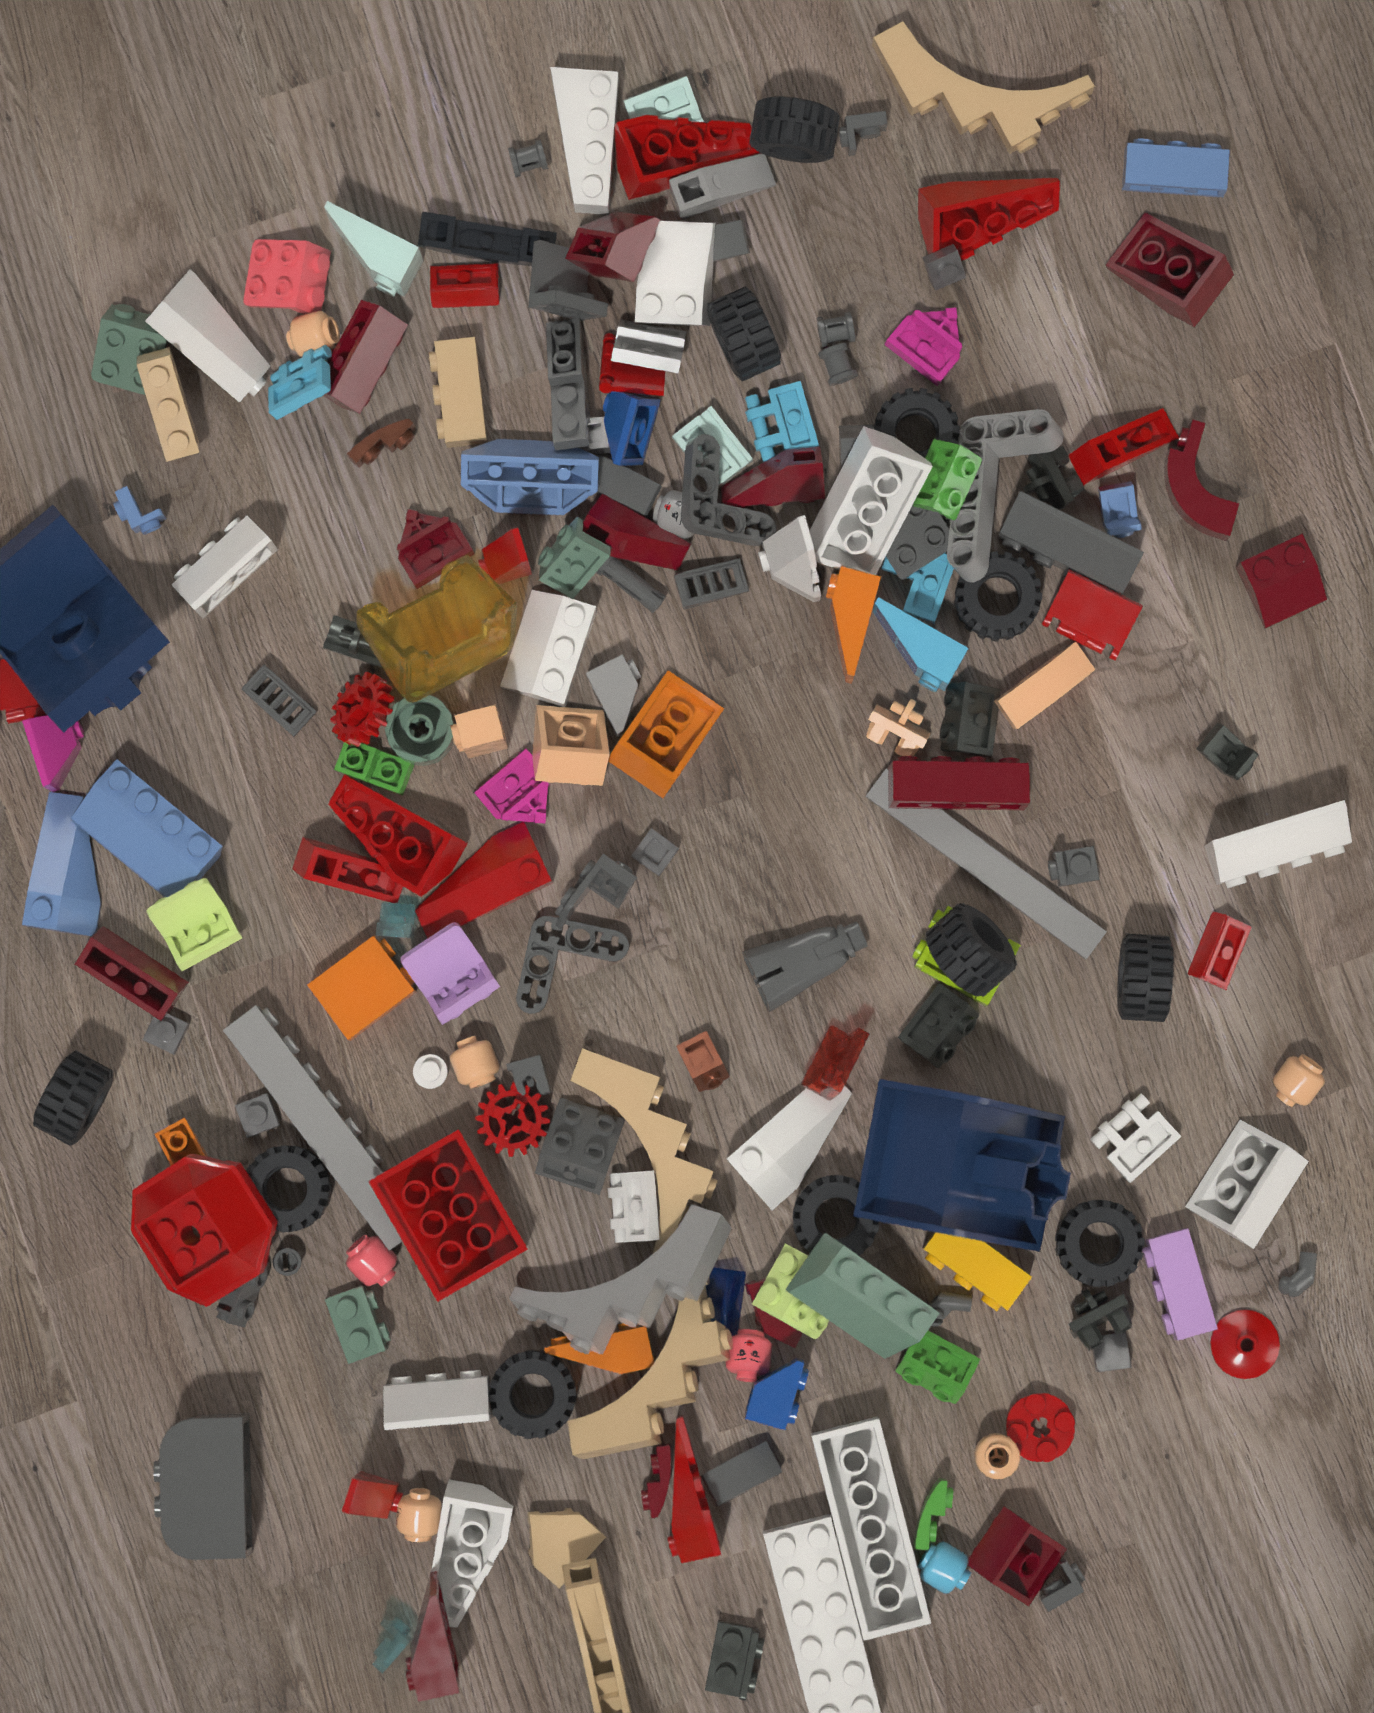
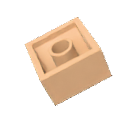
[533,705,610,786]

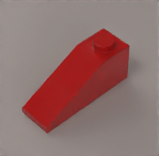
[1068,408,1179,485]
[478,528,532,586]
[292,837,403,904]
[342,1471,403,1519]

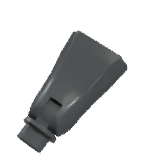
[742,922,868,1012]

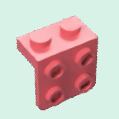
[243,239,331,314]

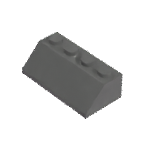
[998,491,1144,595]

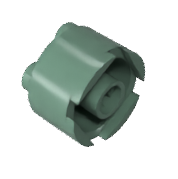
[385,693,455,766]

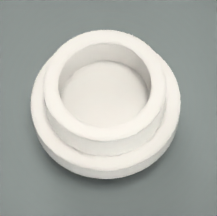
[413,1054,448,1089]

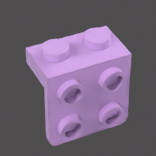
[400,922,500,1025]

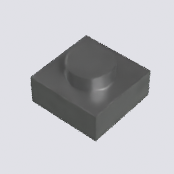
[922,244,966,291]
[578,416,611,455]
[631,828,679,876]
[143,1014,190,1055]
[235,1093,280,1138]

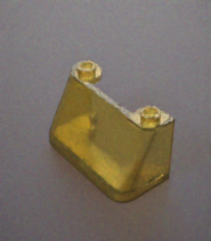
[356,555,517,703]

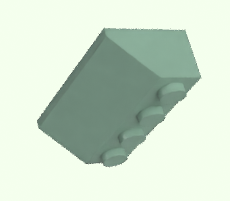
[785,1233,940,1359]

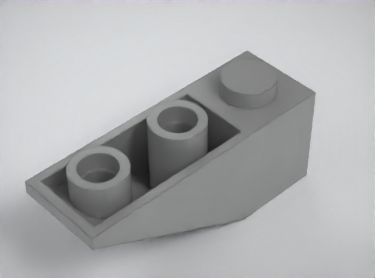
[669,154,776,220]

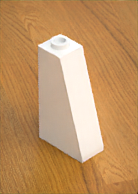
[145,269,270,402]

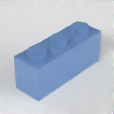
[1122,139,1230,197]

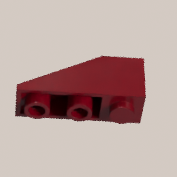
[721,447,825,508]
[582,493,691,571]

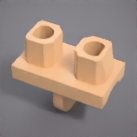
[866,699,931,756]

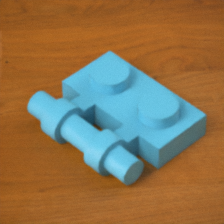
[268,345,332,420]
[745,381,819,463]

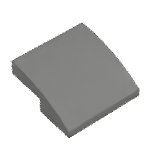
[611,319,687,373]

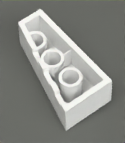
[550,67,619,215]

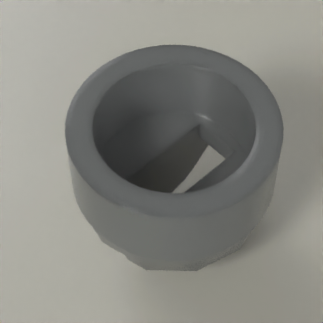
[272,1248,301,1276]

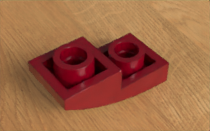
[641,1443,671,1518]

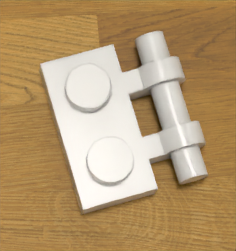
[1090,1093,1181,1183]
[607,1170,660,1243]

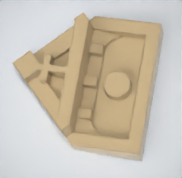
[528,1508,606,1589]

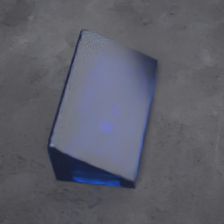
[706,1267,746,1336]

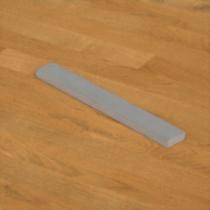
[865,769,1107,960]

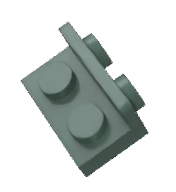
[538,517,611,599]
[325,1285,391,1364]

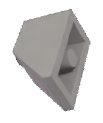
[586,654,641,737]

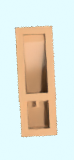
[994,642,1095,729]

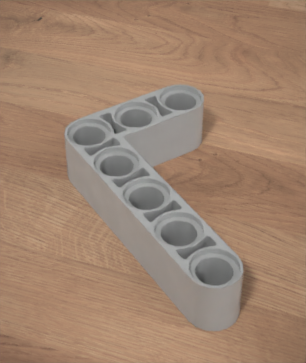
[947,409,1064,582]

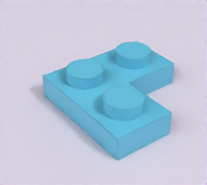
[881,553,954,623]

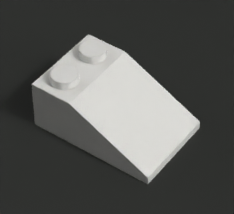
[635,221,715,326]

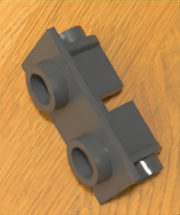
[216,1262,270,1327]

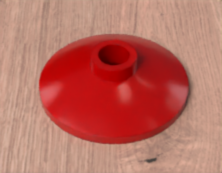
[1210,1310,1280,1379]

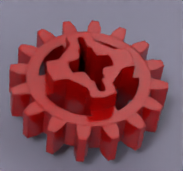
[330,672,394,747]
[475,1082,550,1157]

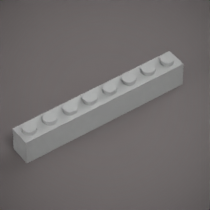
[223,1005,402,1251]

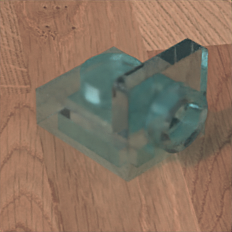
[376,902,415,939]
[372,1616,413,1674]

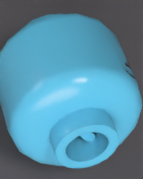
[917,1541,971,1594]

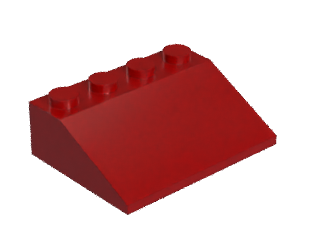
[368,1129,528,1302]

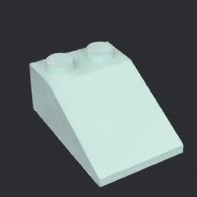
[324,201,423,297]

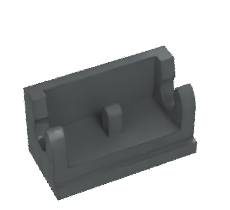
[506,1055,552,1095]

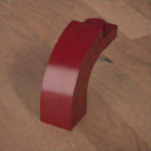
[1164,419,1239,541]

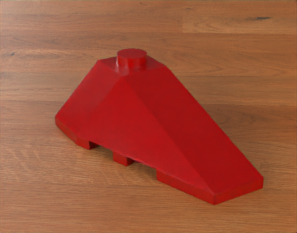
[614,115,762,200]
[328,774,468,897]
[414,821,553,938]
[667,1415,721,1563]

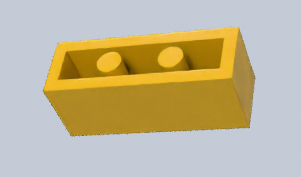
[922,1232,1032,1311]

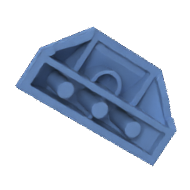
[461,439,599,515]

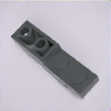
[546,318,591,451]

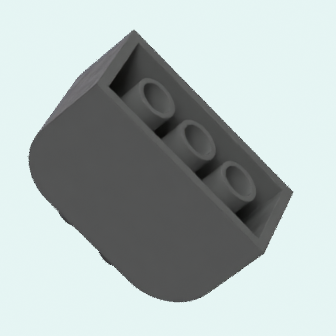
[153,1413,253,1560]

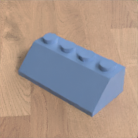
[71,759,222,897]

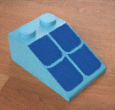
[872,597,968,692]

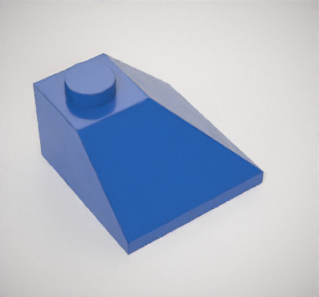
[603,391,661,466]

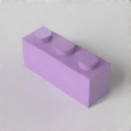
[1142,1228,1218,1340]

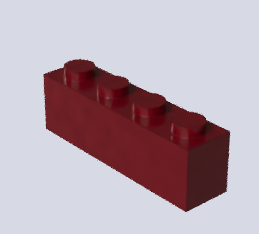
[888,756,1030,811]

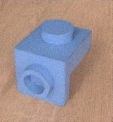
[1098,481,1142,538]
[113,486,166,535]

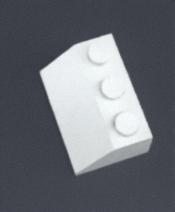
[172,516,278,619]
[500,590,597,707]
[1185,1120,1309,1249]
[383,1370,492,1430]

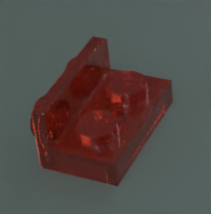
[801,1026,870,1101]

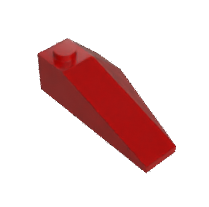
[918,178,1060,261]

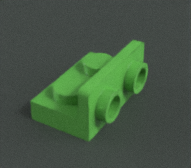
[913,439,982,520]
[895,1331,980,1404]

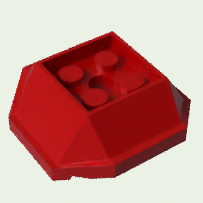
[131,1153,278,1307]

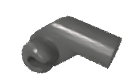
[1278,1251,1317,1297]
[928,1292,972,1327]

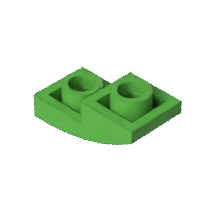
[334,742,414,796]
[913,1478,953,1550]

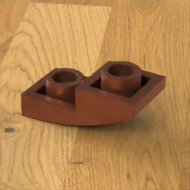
[347,418,416,468]

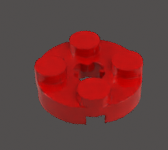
[1005,1393,1075,1462]

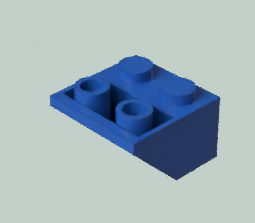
[744,1358,809,1430]

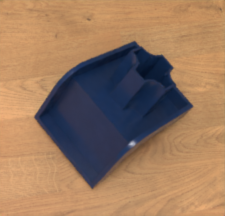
[0,505,170,733]
[854,1079,1071,1252]

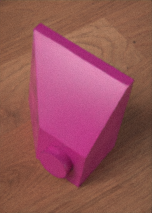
[22,715,84,792]

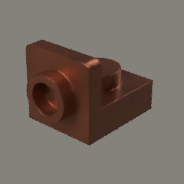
[676,1031,730,1092]

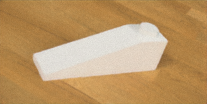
[758,516,821,602]
[727,1068,852,1210]
[431,1479,513,1628]

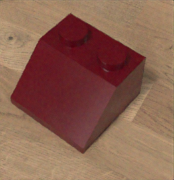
[1236,533,1327,629]
[968,1506,1067,1606]

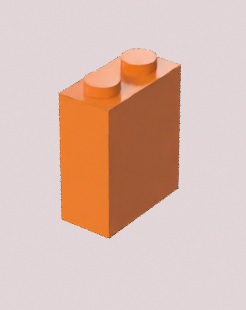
[307,935,416,1041]

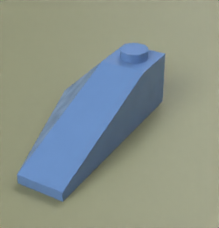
[22,792,101,936]

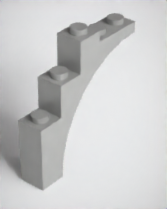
[509,1205,732,1355]

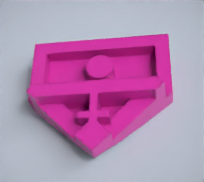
[884,308,962,386]
[474,748,549,824]

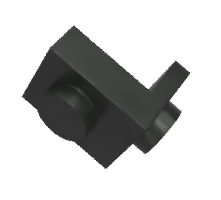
[1196,723,1259,780]

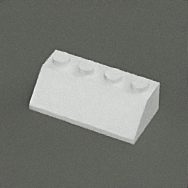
[809,426,933,575]
[1204,800,1352,889]

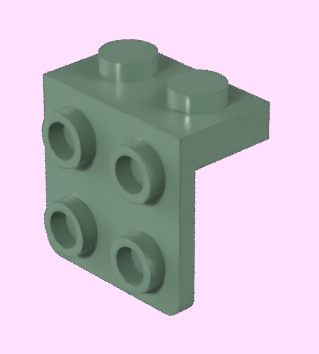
[91,304,169,395]

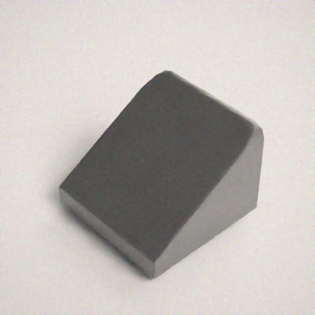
[1093,1332,1132,1372]

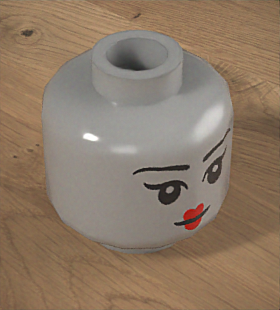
[653,490,704,539]

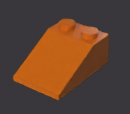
[826,566,881,684]
[608,670,724,798]

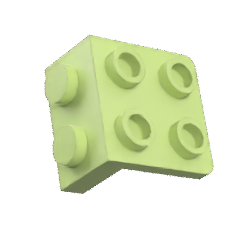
[146,878,242,971]
[752,1243,829,1339]

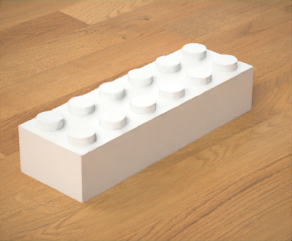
[811,1416,931,1641]
[763,1514,881,1713]

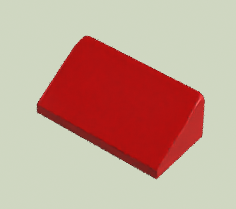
[430,263,499,308]
[1188,912,1252,990]

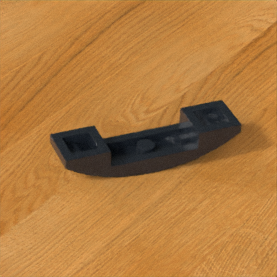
[417,211,557,266]

